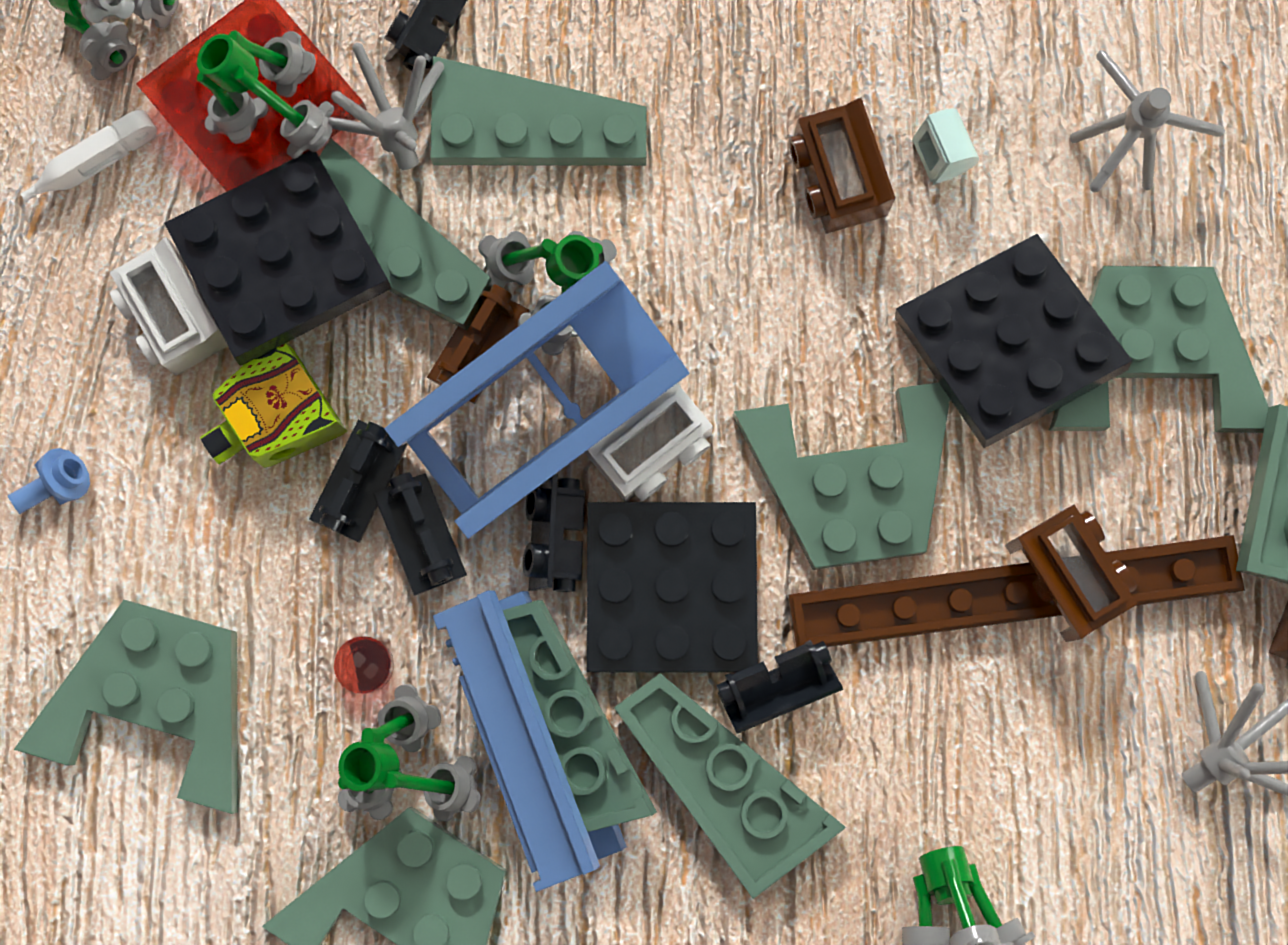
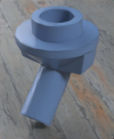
[7,448,90,514]

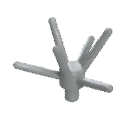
[328,42,444,170]
[1070,50,1225,192]
[1182,671,1288,796]

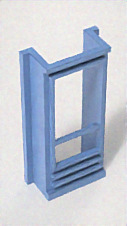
[384,261,690,539]
[433,590,627,892]

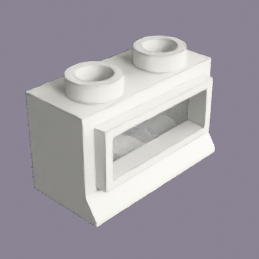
[110,237,228,376]
[584,383,713,502]

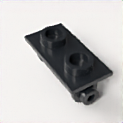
[384,0,468,71]
[309,419,408,543]
[373,472,467,596]
[523,474,586,592]
[716,640,843,734]

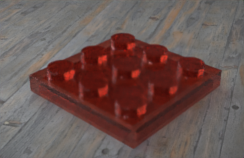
[136,0,367,192]

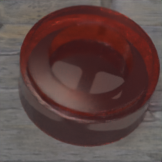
[334,636,394,694]

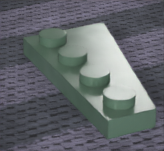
[430,56,647,166]
[319,138,492,331]
[503,600,657,832]
[614,673,846,899]

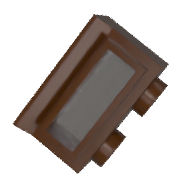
[789,97,896,234]
[1005,504,1138,642]

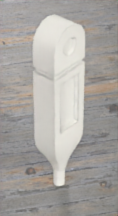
[21,110,157,202]

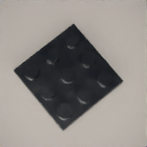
[164,151,392,366]
[895,234,1133,448]
[587,502,758,673]

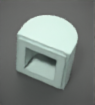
[912,108,979,185]

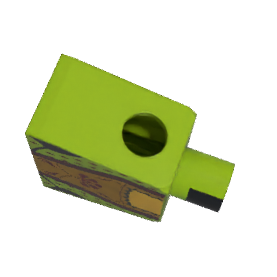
[200,342,348,468]

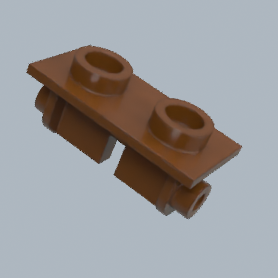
[427,284,530,404]

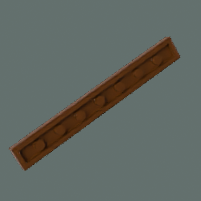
[787,535,1245,648]

